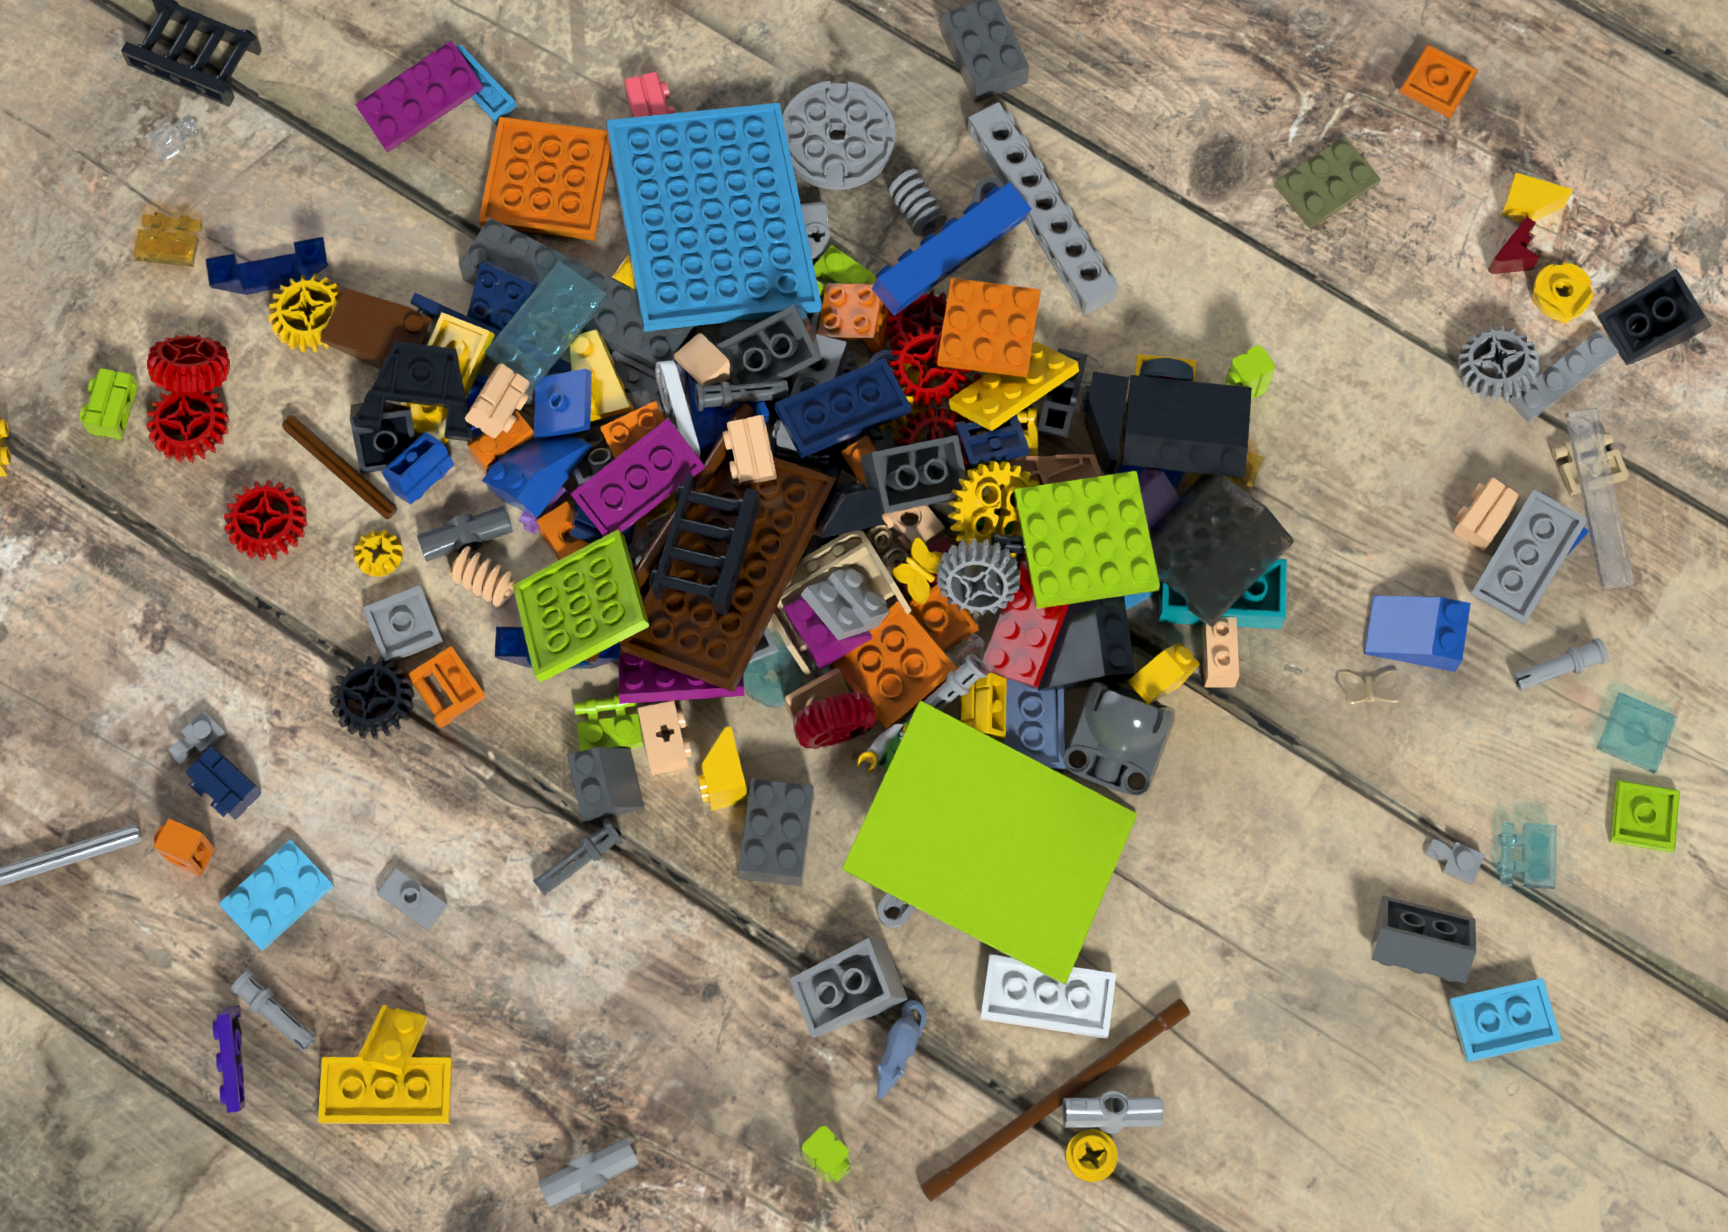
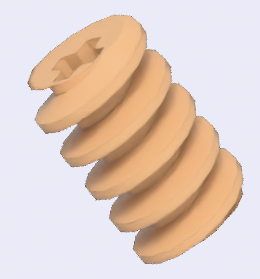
[449,546,518,608]

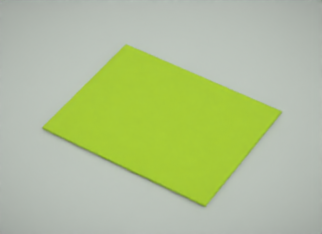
[841,700,1138,985]

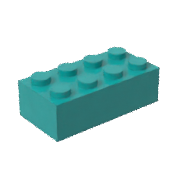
[1158,553,1287,629]

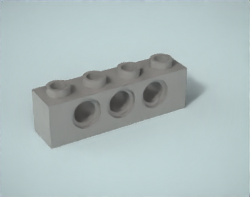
[773,334,846,459]

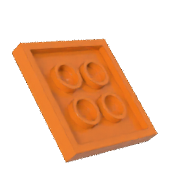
[937,278,1041,378]
[832,601,957,729]

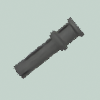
[694,380,789,411]
[533,820,623,896]

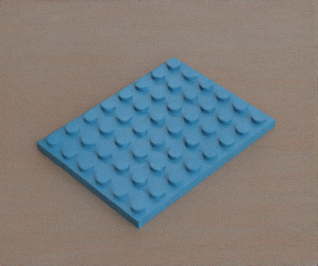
[606,103,822,332]

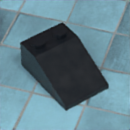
[1597,269,1712,366]
[1080,372,1129,476]

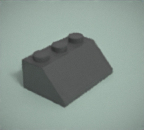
[715,305,822,385]
[1371,896,1476,983]

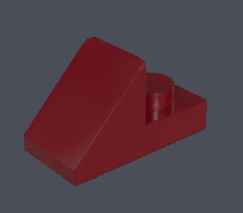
[1488,216,1539,274]

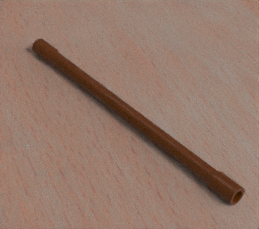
[586,403,755,664]
[920,998,1190,1202]

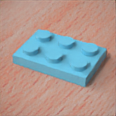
[219,839,334,951]
[1448,978,1561,1063]

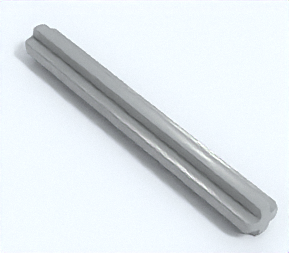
[0,825,142,886]

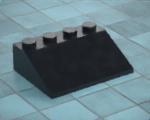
[1121,375,1252,478]
[1038,596,1135,691]

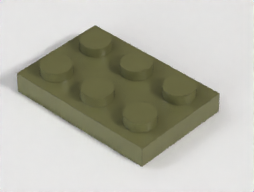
[1274,136,1381,229]

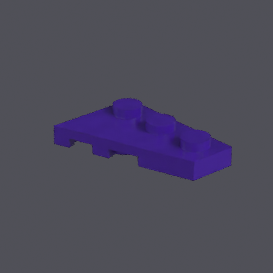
[212,1006,245,1113]

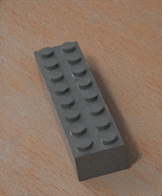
[459,217,697,371]

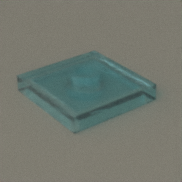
[1596,692,1678,774]

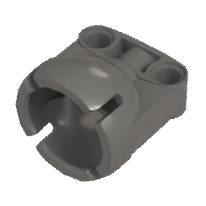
[1063,681,1175,796]

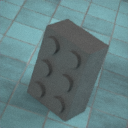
[941,0,1029,103]
[861,435,968,515]
[738,778,814,887]

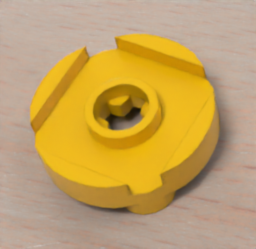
[1532,263,1594,323]

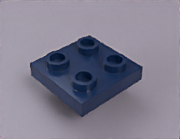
[467,260,538,339]

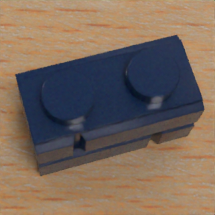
[186,746,261,820]

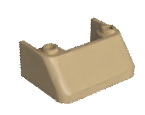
[771,530,912,675]

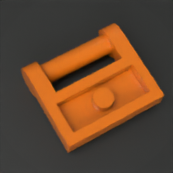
[406,646,486,728]

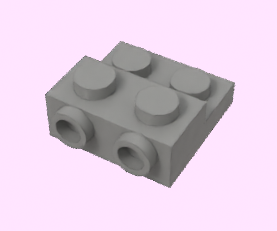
[801,566,890,640]

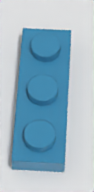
[456,44,518,125]

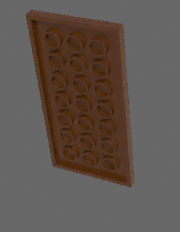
[620,449,838,692]

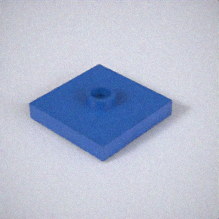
[534,369,592,438]

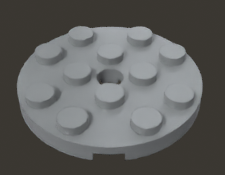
[782,81,895,190]

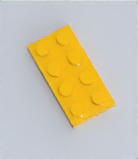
[401,313,495,444]
[949,341,1079,431]
[318,1057,453,1124]

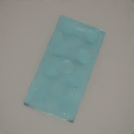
[485,261,608,389]

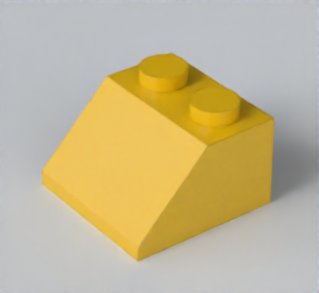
[697,726,748,811]

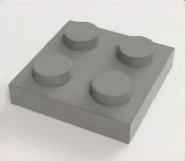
[362,585,443,665]

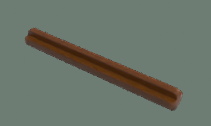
[282,415,397,519]

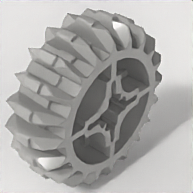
[1457,325,1540,403]
[937,537,1021,616]

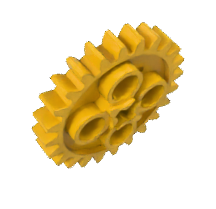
[948,461,1039,557]

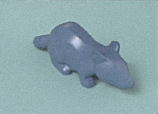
[877,1000,926,1099]

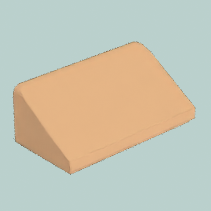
[674,333,730,386]
[785,668,848,719]

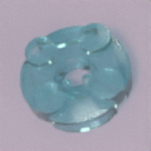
[743,645,804,708]

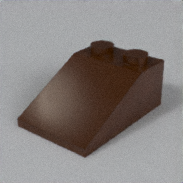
[320,288,432,369]

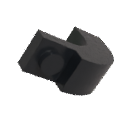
[1038,348,1088,438]

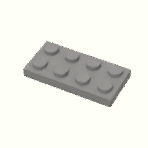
[1471,489,1588,626]

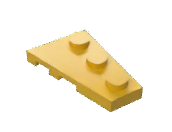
[569,330,635,421]

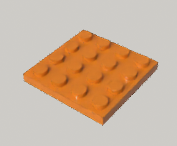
[479,117,611,241]

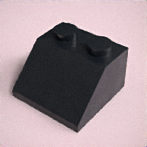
[813,481,883,538]

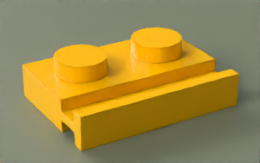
[358,1004,427,1076]

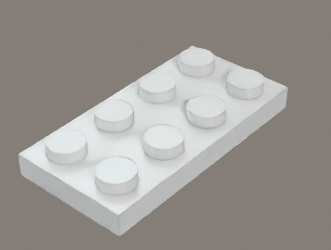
[980,954,1116,1038]

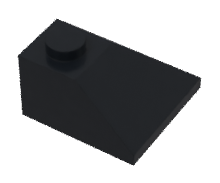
[350,402,416,474]

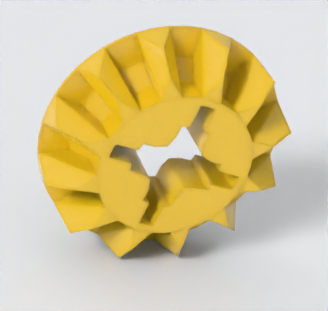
[354,529,403,577]
[1065,1130,1118,1183]

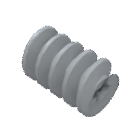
[889,169,947,236]

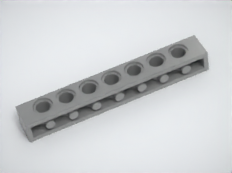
[967,102,1118,316]

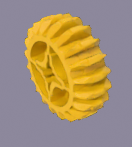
[268,274,342,353]

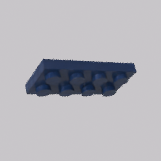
[774,358,912,458]

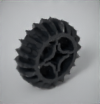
[330,656,415,740]

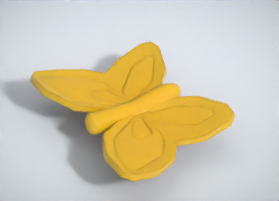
[892,537,944,605]

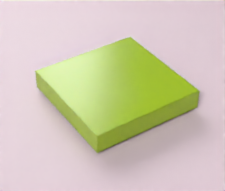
[1610,780,1680,853]

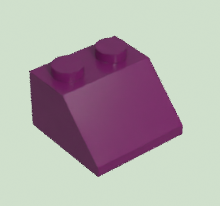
[783,597,873,670]

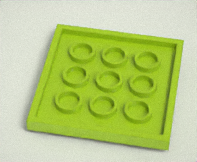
[1014,471,1160,609]
[513,529,649,682]

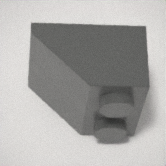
[567,747,645,823]

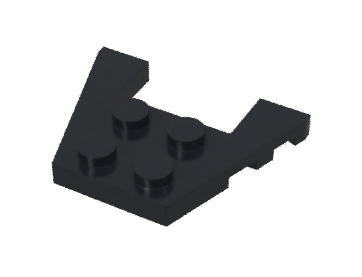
[353,341,473,442]

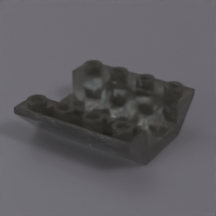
[1148,475,1294,627]

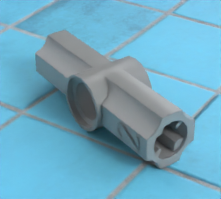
[1062,1091,1163,1134]
[538,1138,639,1209]

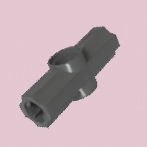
[417,506,513,562]

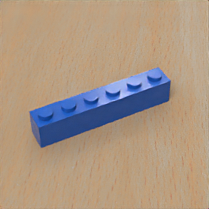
[872,182,1032,316]

